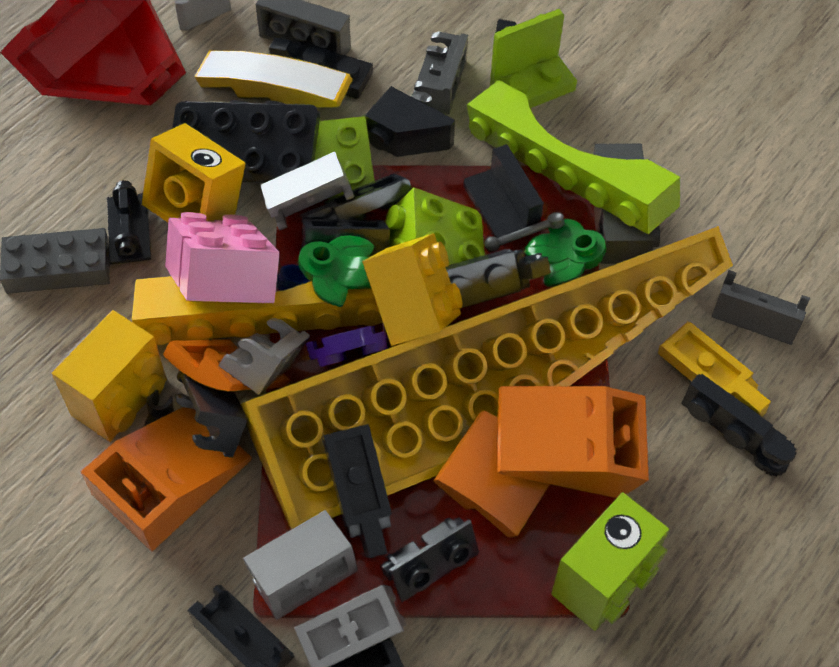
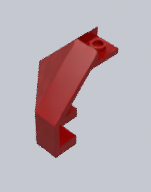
[0,0,186,106]

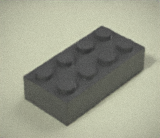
[255,0,351,55]
[0,228,110,294]

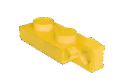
[658,321,771,417]

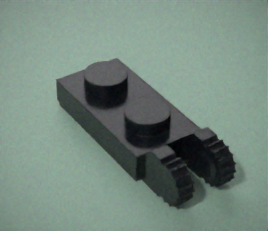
[681,374,797,477]

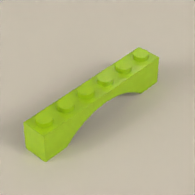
[467,80,680,234]

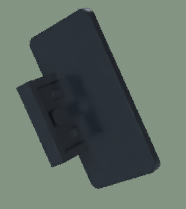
[172,100,320,183]

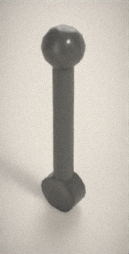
[484,213,565,253]

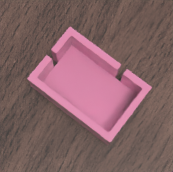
[165,212,280,303]

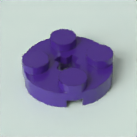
[306,322,390,367]

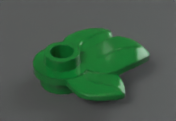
[524,219,607,287]
[298,235,374,307]

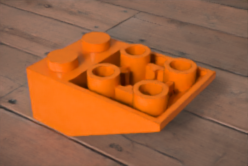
[497,386,649,498]
[80,407,252,552]

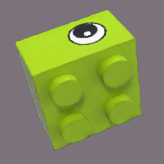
[551,492,669,632]

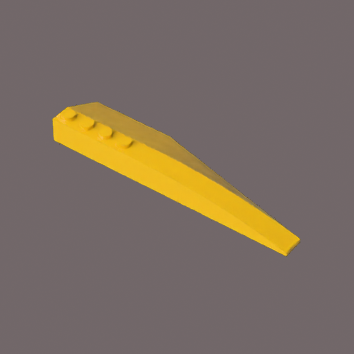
[241,226,733,530]

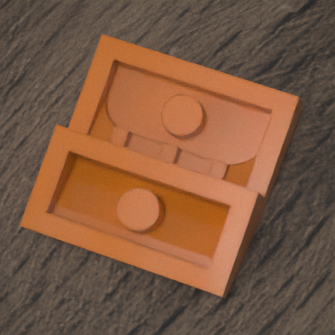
[163,339,290,391]
[433,411,550,537]

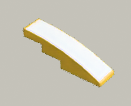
[194,50,353,107]

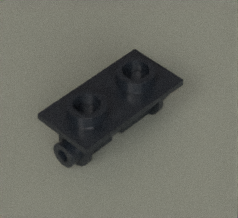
[107,180,151,265]
[380,517,480,602]

